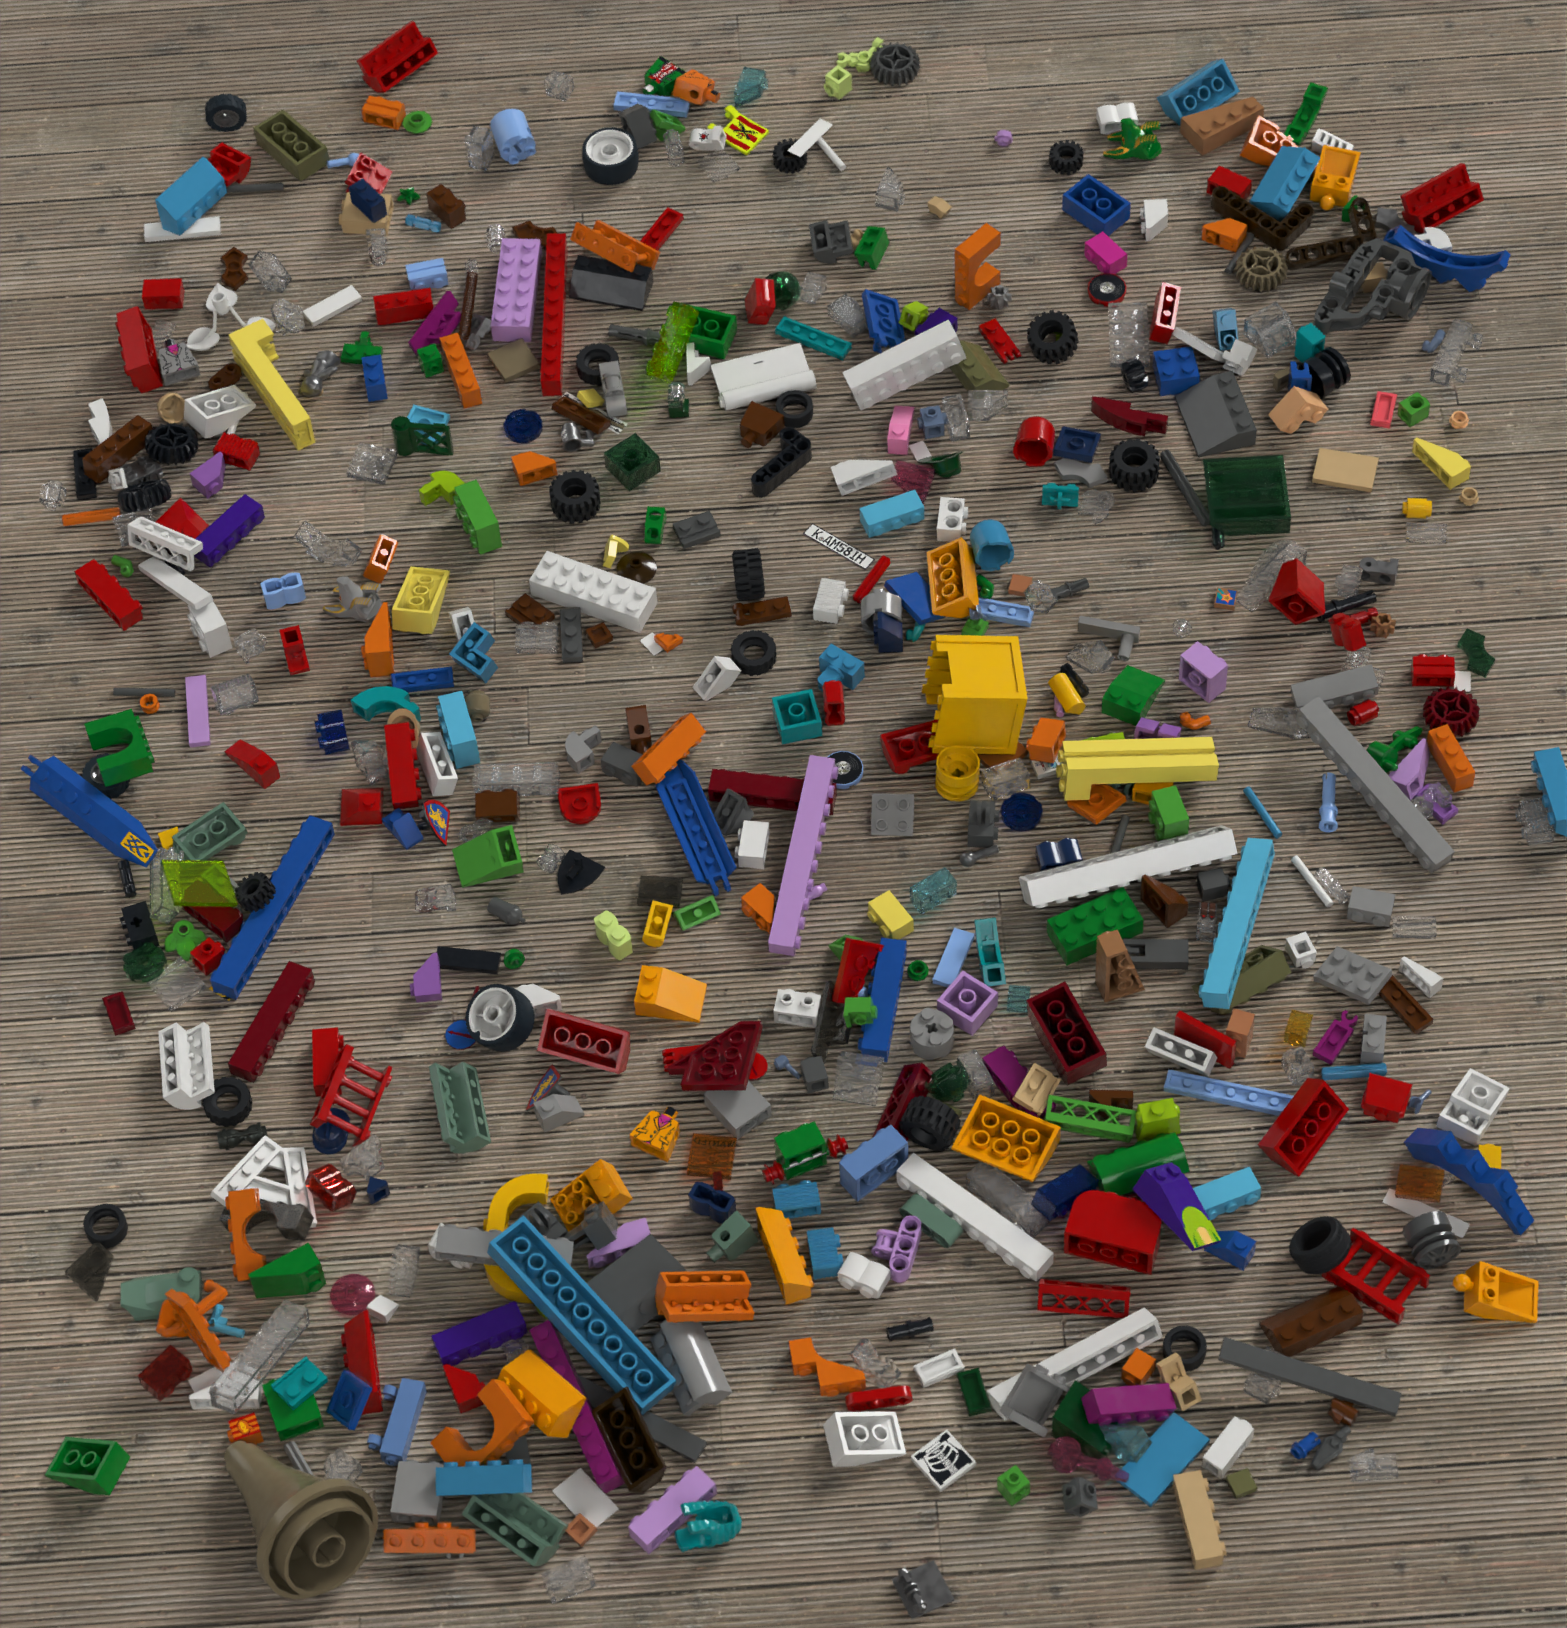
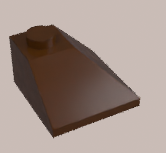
[1140,874,1188,928]

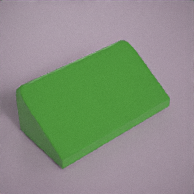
[672,895,721,931]

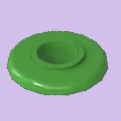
[403,111,432,134]

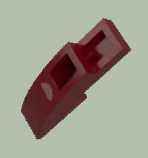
[1091,396,1168,437]

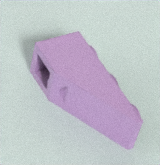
[1388,738,1430,801]
[587,1218,651,1269]

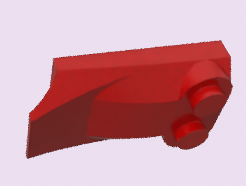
[880,720,939,774]

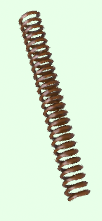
[459,271,478,340]

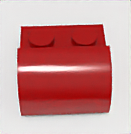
[207,143,251,187]

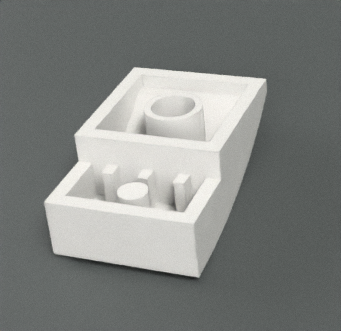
[1436,1068,1510,1147]

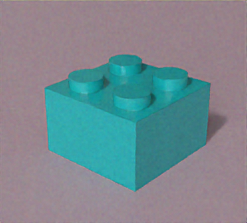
[772,689,822,745]

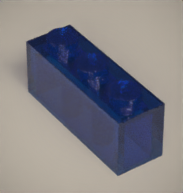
[1031,1164,1099,1221]

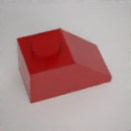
[443,1364,485,1414]

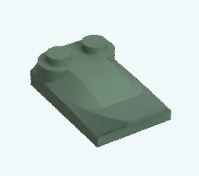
[171,802,248,872]
[121,1267,202,1321]

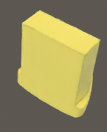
[603,535,629,568]

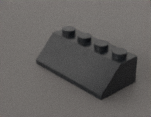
[569,255,653,311]

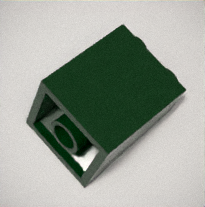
[1052,1380,1125,1462]

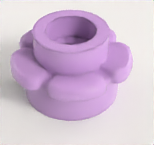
[994,130,1013,146]

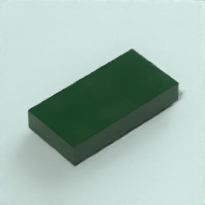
[957,1368,991,1417]

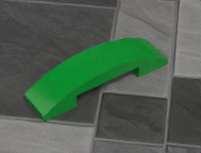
[1284,82,1328,145]

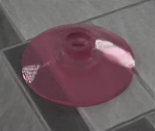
[330,1274,375,1315]

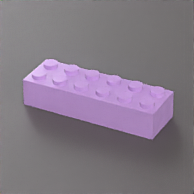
[491,238,542,342]

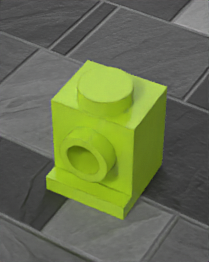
[899,301,928,332]

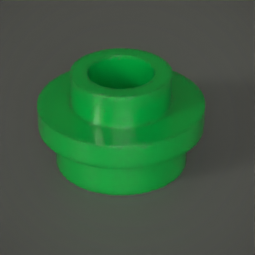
[503,949,525,969]
[907,960,929,981]

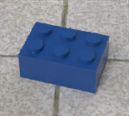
[1062,174,1131,236]

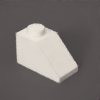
[448,607,474,642]
[692,656,741,701]
[515,984,562,1018]

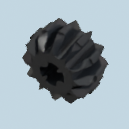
[1120,358,1148,393]

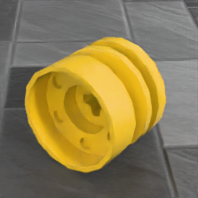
[935,745,980,802]

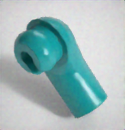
[906,622,925,642]

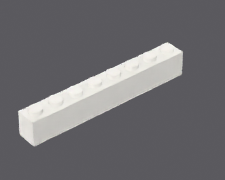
[896,1153,1054,1282]
[987,1307,1163,1421]

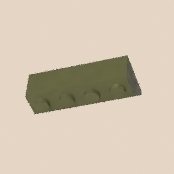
[1192,945,1292,1015]

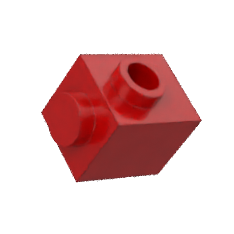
[190,937,225,976]

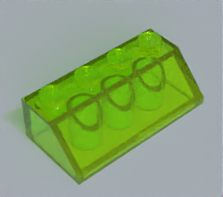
[646,301,699,385]

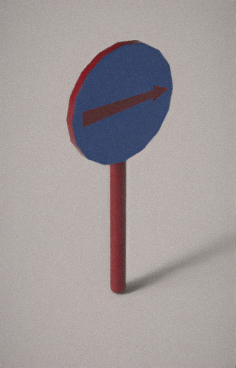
[445,986,479,1050]

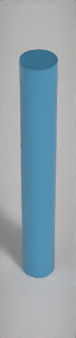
[1243,786,1282,839]

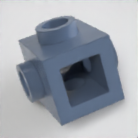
[917,405,947,439]

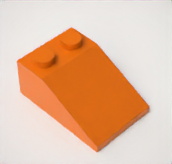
[361,602,394,678]

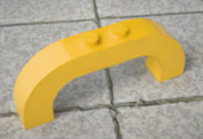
[483,1174,549,1304]

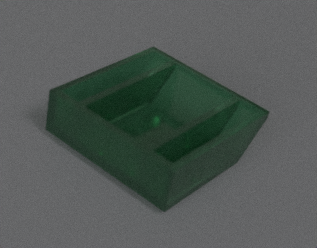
[1203,455,1291,536]

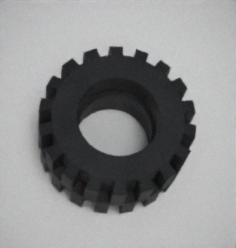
[1027,310,1079,365]
[1109,439,1160,492]
[549,470,601,524]
[732,548,765,601]
[899,1096,961,1151]

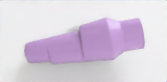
[1054,696,1064,717]
[807,883,828,900]

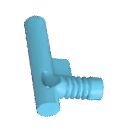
[207,1304,245,1338]

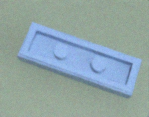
[978,597,1035,627]
[932,928,975,988]

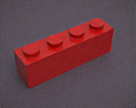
[74,559,143,631]
[384,722,422,810]

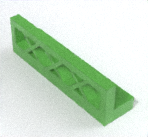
[1043,1095,1136,1143]

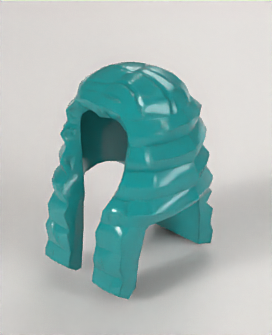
[674,1500,742,1552]

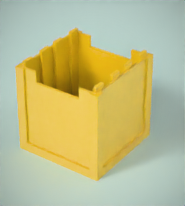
[921,635,1028,754]

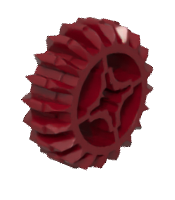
[1423,686,1480,737]

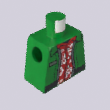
[642,56,686,97]

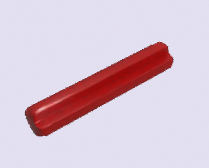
[853,555,891,604]

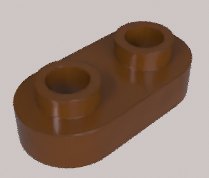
[208,363,242,392]

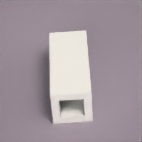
[1202,1416,1254,1479]

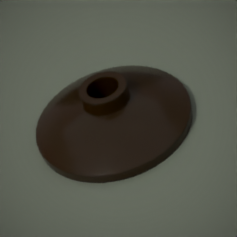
[617,552,657,584]

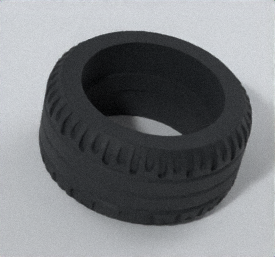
[1289,1216,1351,1275]

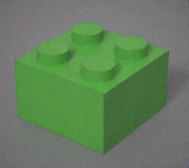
[1148,785,1189,841]

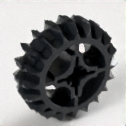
[145,422,198,466]
[117,479,172,513]

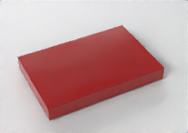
[1174,1010,1236,1069]

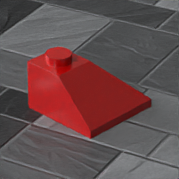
[156,497,209,539]
[340,787,384,826]

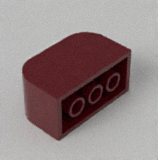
[1026,981,1107,1086]

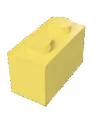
[867,890,914,940]

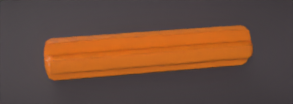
[62,507,121,526]

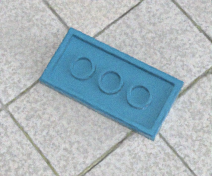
[1115,1412,1210,1507]

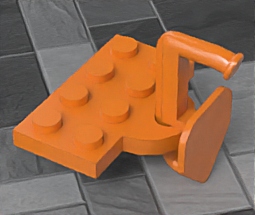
[156,1279,234,1376]

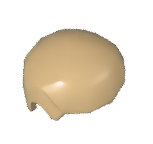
[157,392,185,424]

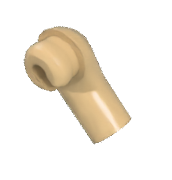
[851,229,863,250]

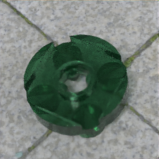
[123,942,167,982]

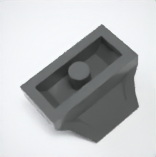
[713,788,754,836]

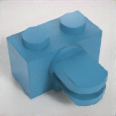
[818,644,865,692]

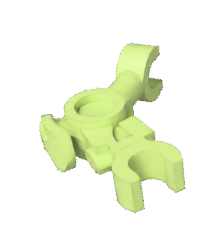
[837,37,884,72]

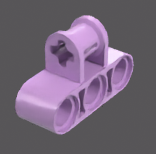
[871,1215,921,1283]

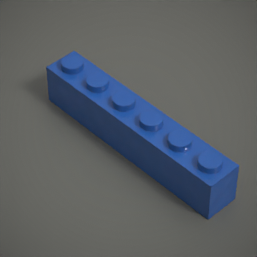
[858,938,907,1062]

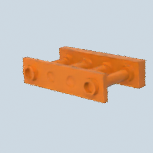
[570,220,660,272]

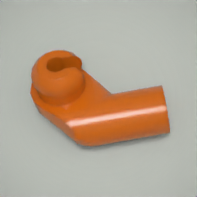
[1179,712,1211,730]

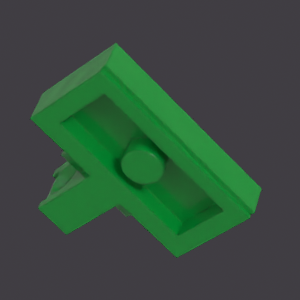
[341,331,383,364]

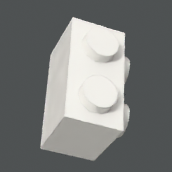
[773,989,822,1028]

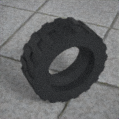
[576,343,620,386]
[731,630,777,676]
[202,1077,253,1127]

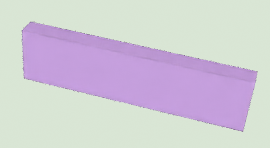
[185,675,211,748]

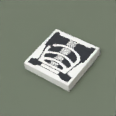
[911,1429,976,1493]

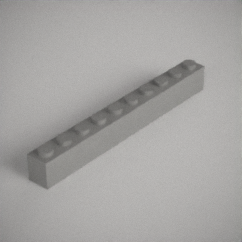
[1296,696,1455,874]

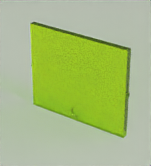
[161,860,238,907]

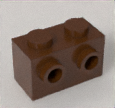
[426,184,466,229]
[475,789,520,824]

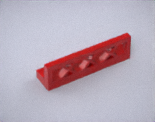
[1037,1279,1131,1318]

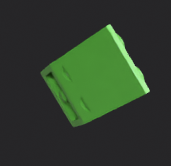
[452,825,524,888]

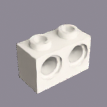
[937,497,968,542]

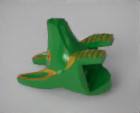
[1103,118,1162,160]

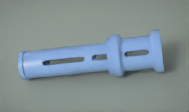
[1319,772,1338,833]

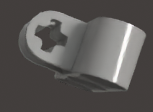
[599,361,628,418]

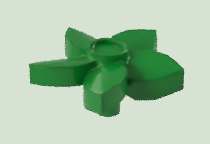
[397,187,420,205]

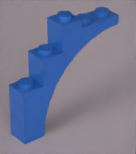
[1383,225,1511,292]
[1404,1128,1535,1235]

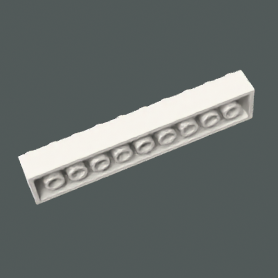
[1019,825,1238,908]

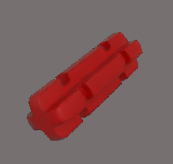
[1349,607,1379,624]

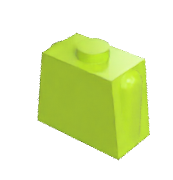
[1134,1098,1181,1141]

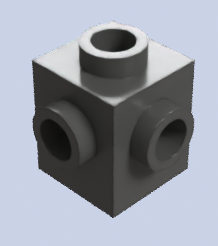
[1062,1477,1098,1517]

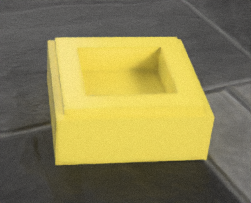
[577,388,605,408]

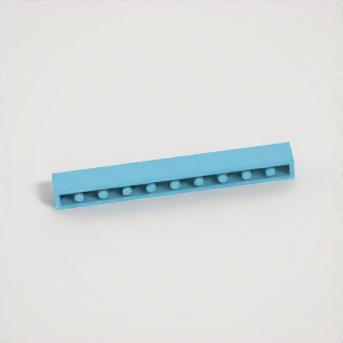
[1199,838,1275,1009]

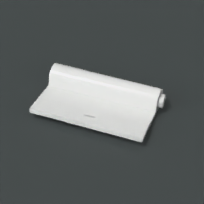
[710,343,817,411]

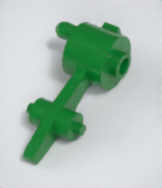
[1366,726,1423,773]

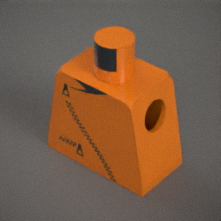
[672,69,720,105]

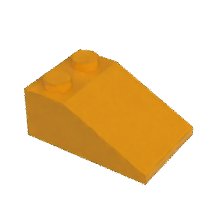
[634,965,707,1023]

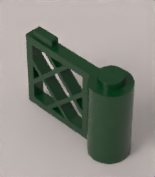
[391,416,454,456]

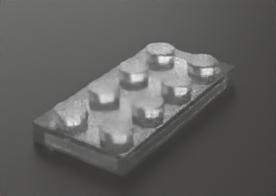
[1108,302,1150,368]

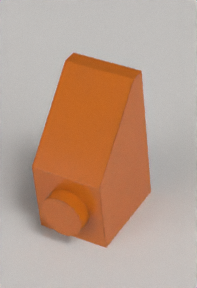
[511,451,558,486]

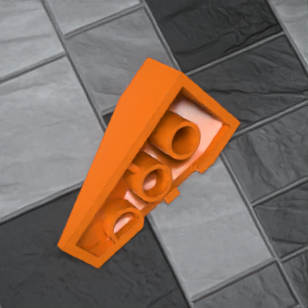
[1240,115,1318,177]

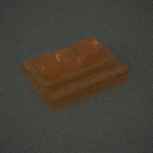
[1395,1164,1445,1203]

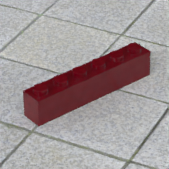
[708,769,837,815]
[228,961,315,1083]

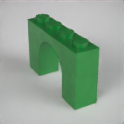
[84,709,155,787]

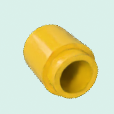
[1402,498,1432,519]

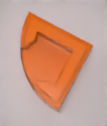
[654,633,683,653]

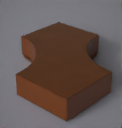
[512,221,557,251]
[221,246,248,291]

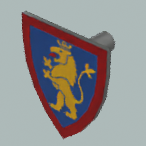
[526,1064,570,1111]

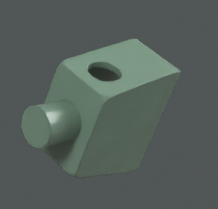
[706,1210,758,1263]

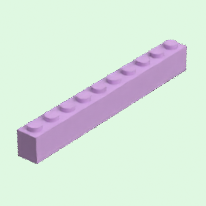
[768,755,839,956]

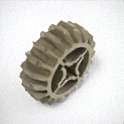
[1235,245,1288,292]

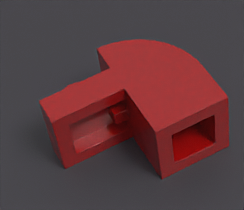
[279,625,310,676]

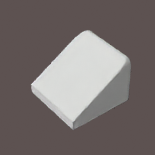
[366,1295,399,1323]

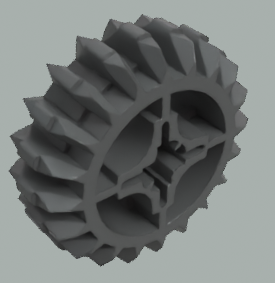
[870,42,920,87]

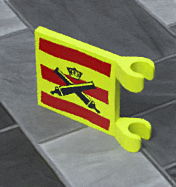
[707,105,769,156]

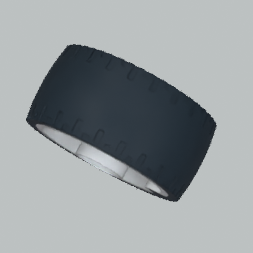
[582,127,639,185]
[465,984,535,1052]

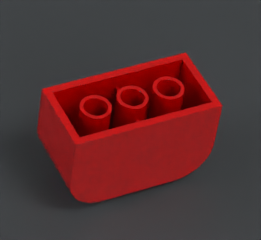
[1064,1190,1162,1275]

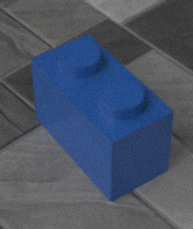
[362,354,388,402]

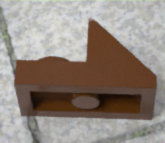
[1089,1089,1133,1123]

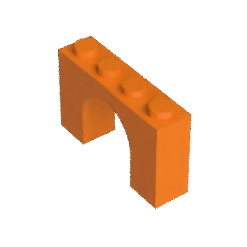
[955,223,1001,310]
[430,1379,535,1467]

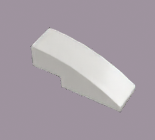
[88,398,113,445]

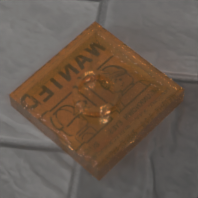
[687,1133,737,1180]

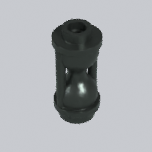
[217,1122,268,1151]

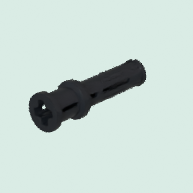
[1316,590,1377,623]

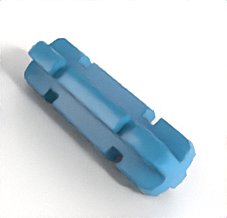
[405,214,442,233]

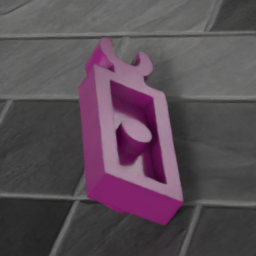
[1313,1010,1358,1065]

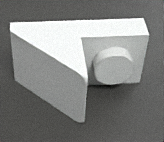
[686,343,711,385]

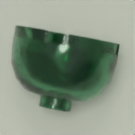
[765,271,801,311]
[924,1061,969,1102]

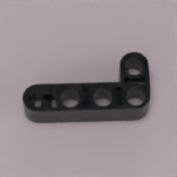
[751,427,812,498]

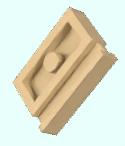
[1012,1062,1061,1116]

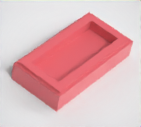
[1370,391,1397,429]

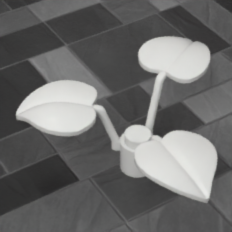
[186,283,276,351]

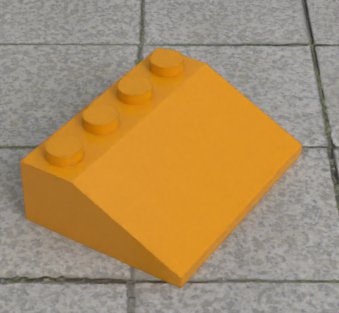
[951,1094,1061,1182]

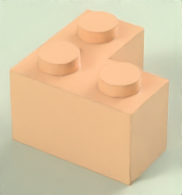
[1268,386,1328,434]

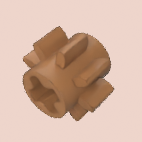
[1370,612,1396,638]

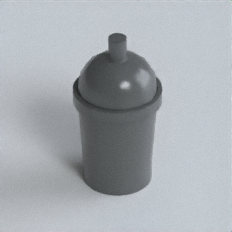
[487,897,526,925]

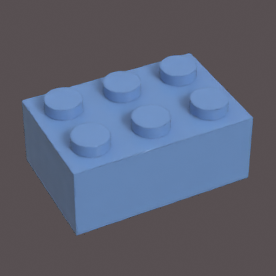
[839,1125,909,1202]

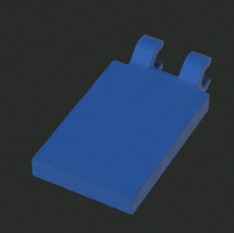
[861,289,906,353]

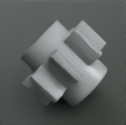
[987,285,1012,309]

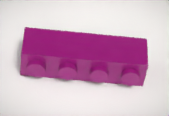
[982,1045,1056,1120]
[1081,1383,1177,1426]

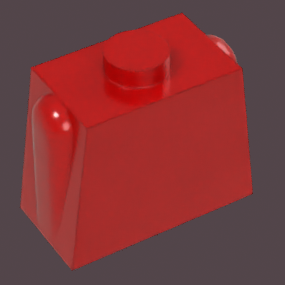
[744,278,776,325]
[1361,1073,1413,1124]

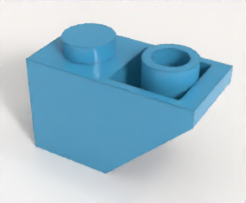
[1212,308,1238,351]

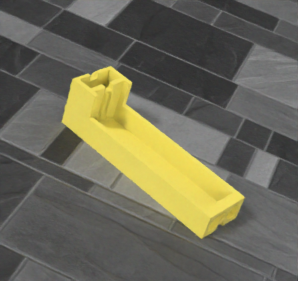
[229,319,315,451]
[1056,737,1219,801]

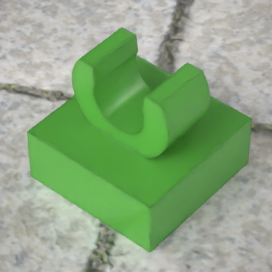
[962,617,989,636]

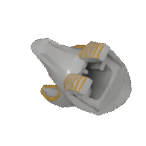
[323,576,382,622]

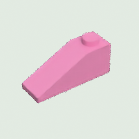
[887,405,914,455]

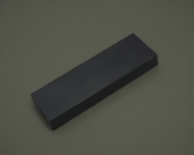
[73,448,97,500]
[436,946,501,975]

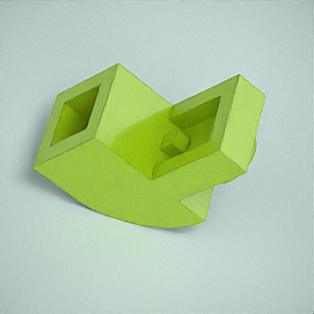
[419,471,465,506]

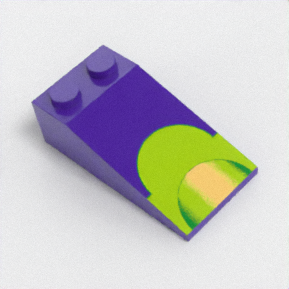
[1132,1162,1221,1251]

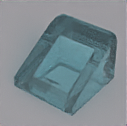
[1007,985,1031,1013]

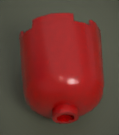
[1013,416,1055,467]

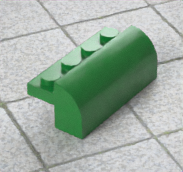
[1087,1132,1190,1196]

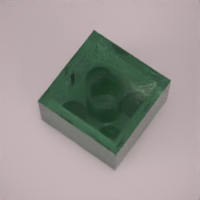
[604,433,661,491]

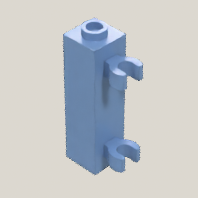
[367,1378,427,1466]

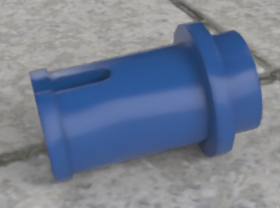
[1291,1431,1321,1459]

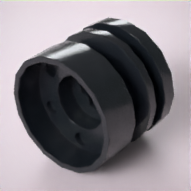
[1298,347,1351,399]

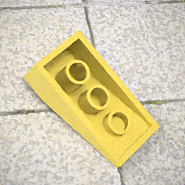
[392,566,450,634]

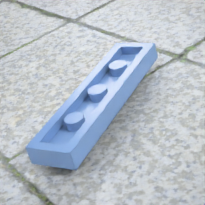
[613,91,690,118]

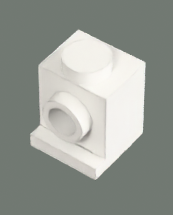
[1285,932,1317,969]

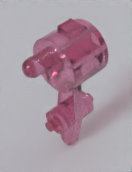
[1048,1437,1129,1482]

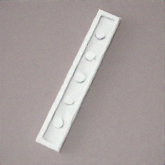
[138,556,213,610]

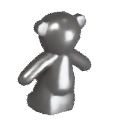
[298,350,340,397]

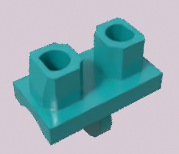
[1042,483,1079,509]

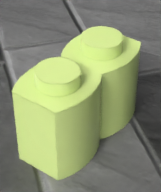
[594,910,633,960]

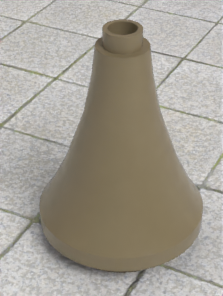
[224,1441,378,1599]

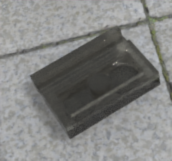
[637,875,683,908]

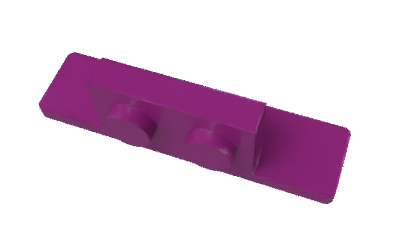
[408,291,461,356]

